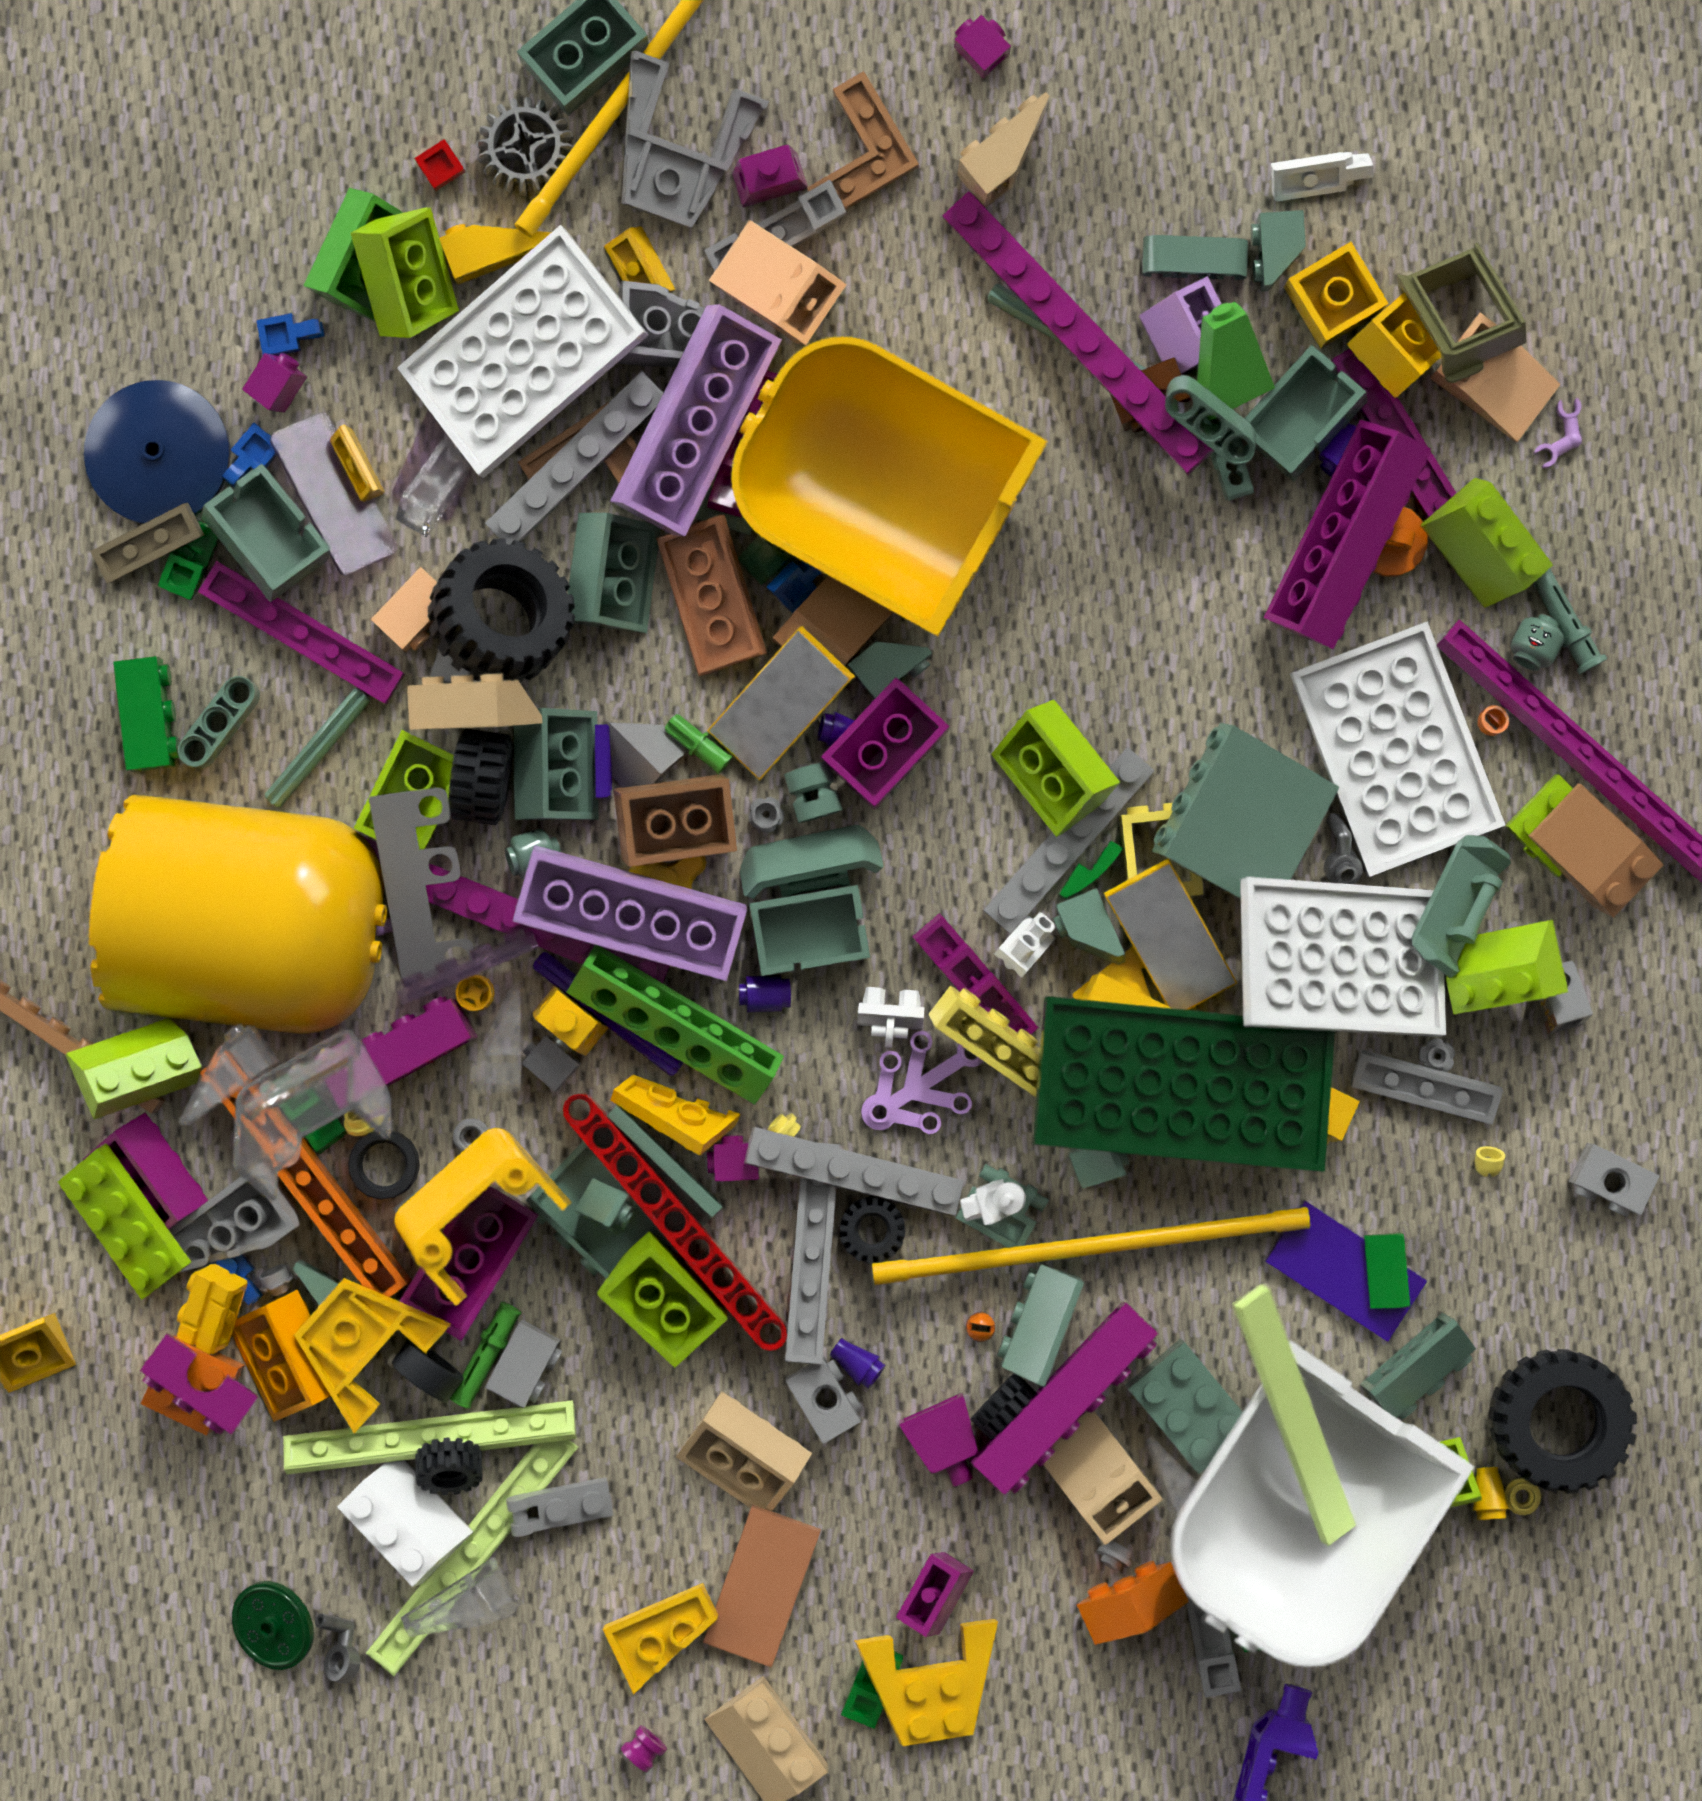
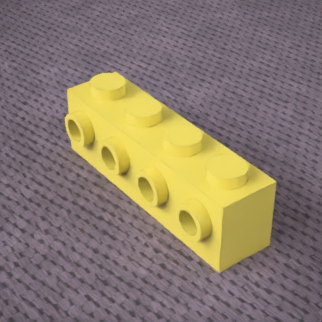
[928,986,1040,1097]

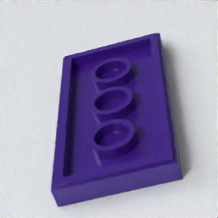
[1265,1200,1427,1342]

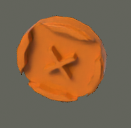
[1373,507,1428,577]

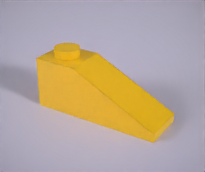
[440,224,552,285]

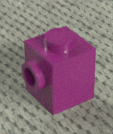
[954,14,1011,79]
[242,353,307,413]
[707,1135,760,1181]

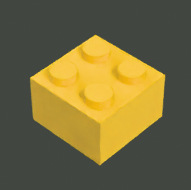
[1284,241,1389,348]
[1346,293,1441,398]

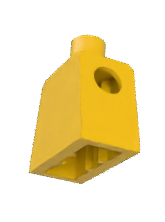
[532,986,608,1056]

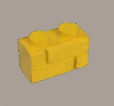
[177,1264,248,1354]

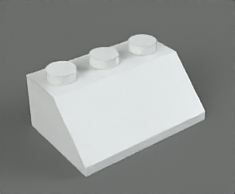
[337,1460,473,1587]

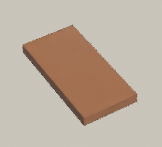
[656,515,767,676]
[703,1504,821,1667]

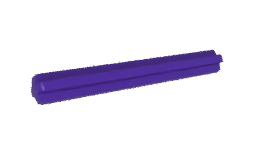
[532,952,683,1076]

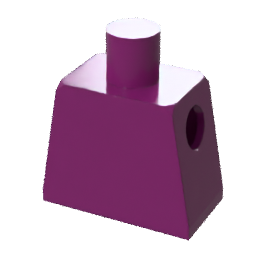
[732,145,808,208]
[899,1393,978,1487]

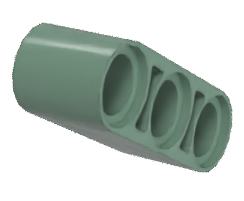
[1142,235,1248,280]
[1165,375,1256,465]
[178,676,260,769]

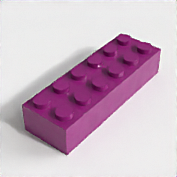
[1263,420,1431,649]
[970,1302,1158,1495]

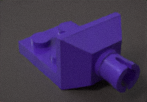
[1233,1684,1319,1801]

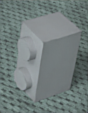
[485,1320,562,1408]

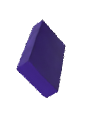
[595,724,612,799]

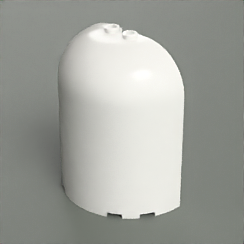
[1171,1341,1474,1666]

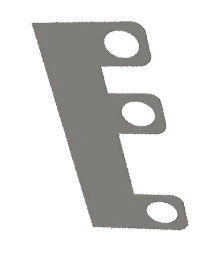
[369,788,476,978]

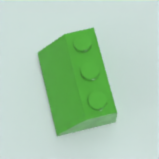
[303,188,404,322]

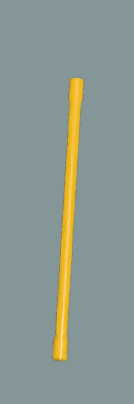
[514,0,704,238]
[872,1207,1310,1285]

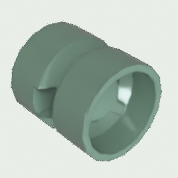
[784,761,843,823]

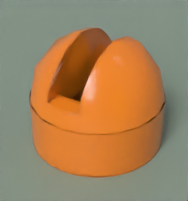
[1477,705,1509,736]
[966,1312,995,1342]

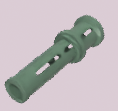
[1533,568,1607,675]

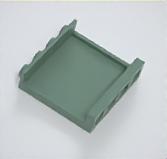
[1151,723,1340,900]
[525,1105,723,1279]

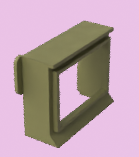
[1397,243,1526,383]

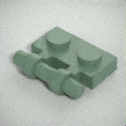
[955,1163,1049,1248]

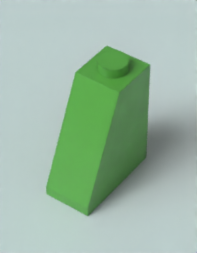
[1197,301,1275,420]

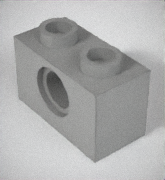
[1568,1143,1660,1218]
[786,1355,863,1444]

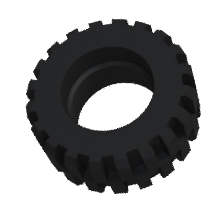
[427,538,575,683]
[1489,1349,1637,1494]

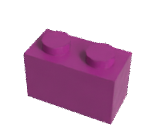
[896,1552,974,1637]

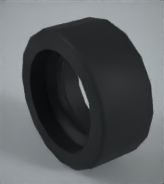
[348,1129,420,1200]
[391,1339,464,1403]

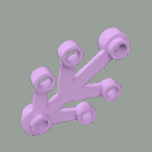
[861,1031,983,1134]

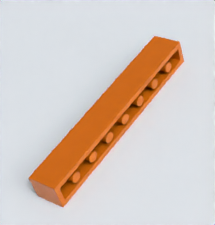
[199,1049,412,1297]

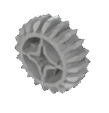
[476,97,574,197]

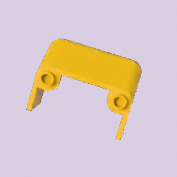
[394,1128,572,1305]

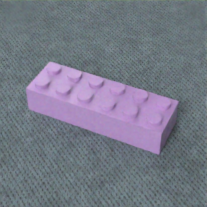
[610,304,782,536]
[513,845,747,981]

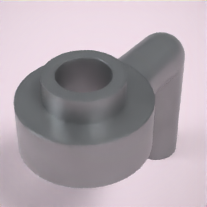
[1323,813,1363,885]
[315,1613,360,1683]

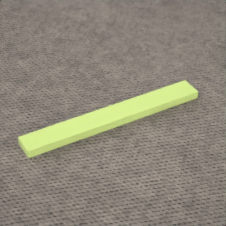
[1233,1285,1356,1546]
[283,1400,577,1475]
[366,1440,578,1676]

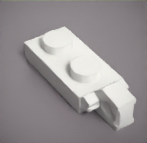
[1271,152,1373,202]

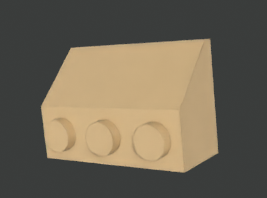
[407,674,542,730]
[676,1391,812,1511]
[704,1676,828,1801]

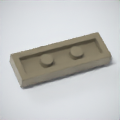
[90,503,205,584]

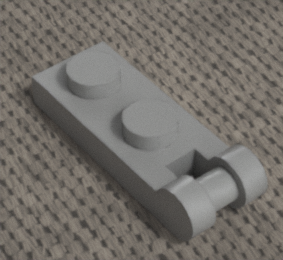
[506,1477,613,1537]

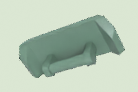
[740,825,884,899]
[1412,835,1511,978]

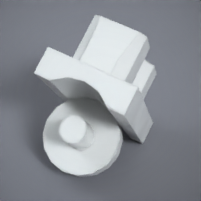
[994,912,1056,978]
[857,987,925,1048]
[960,1179,1026,1225]

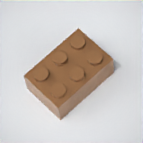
[613,774,737,866]

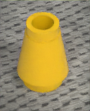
[1473,1467,1509,1520]

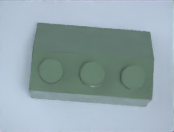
[567,513,661,633]
[514,708,599,821]
[997,1262,1084,1387]
[1360,1313,1476,1420]

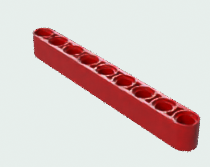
[563,1093,787,1351]

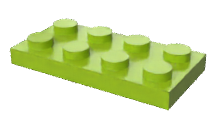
[57,1143,192,1300]

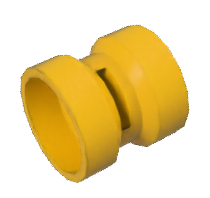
[455,975,495,1011]

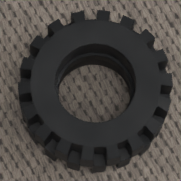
[448,728,513,825]

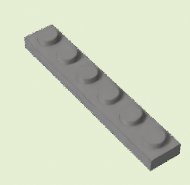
[485,371,663,544]
[983,747,1155,934]
[744,1127,964,1216]
[785,1142,840,1365]

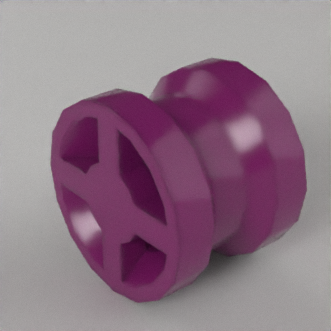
[621,1725,667,1773]

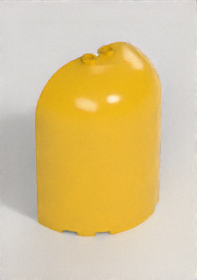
[732,337,1048,636]
[89,794,387,1034]

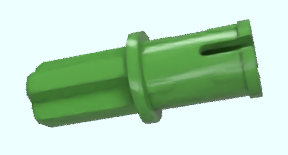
[665,714,733,775]

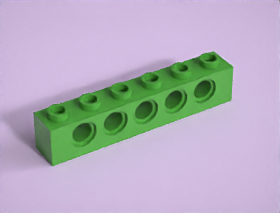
[566,944,784,1105]

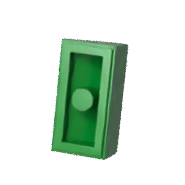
[1364,1232,1410,1309]

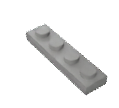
[1351,1049,1503,1125]

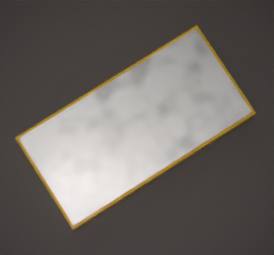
[707,626,855,780]
[1104,859,1237,1010]

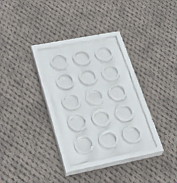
[397,225,649,478]
[1290,621,1505,877]
[1240,877,1446,1037]

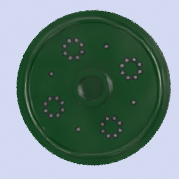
[232,1581,314,1670]

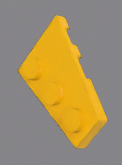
[610,1075,741,1156]
[602,1583,718,1695]

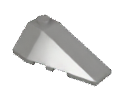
[617,281,705,367]
[169,1160,299,1273]

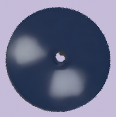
[84,380,231,524]

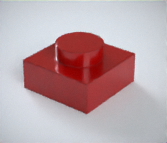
[414,139,466,192]

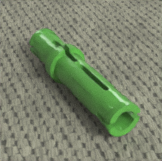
[450,1301,522,1409]

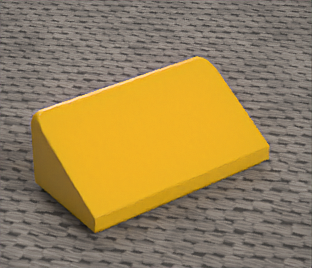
[604,226,675,293]
[330,424,385,503]

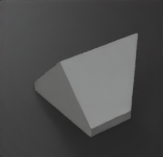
[609,722,689,788]

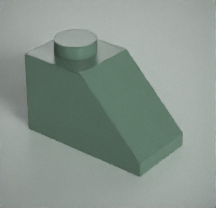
[1053,888,1125,965]

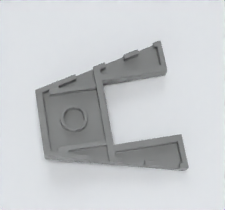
[621,50,769,228]

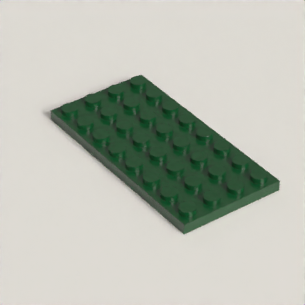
[1032,996,1335,1172]

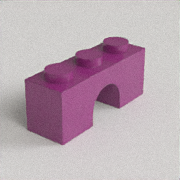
[140,1333,258,1435]

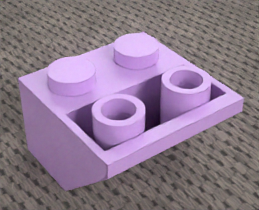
[1139,276,1221,375]

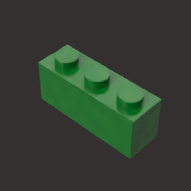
[113,656,179,772]

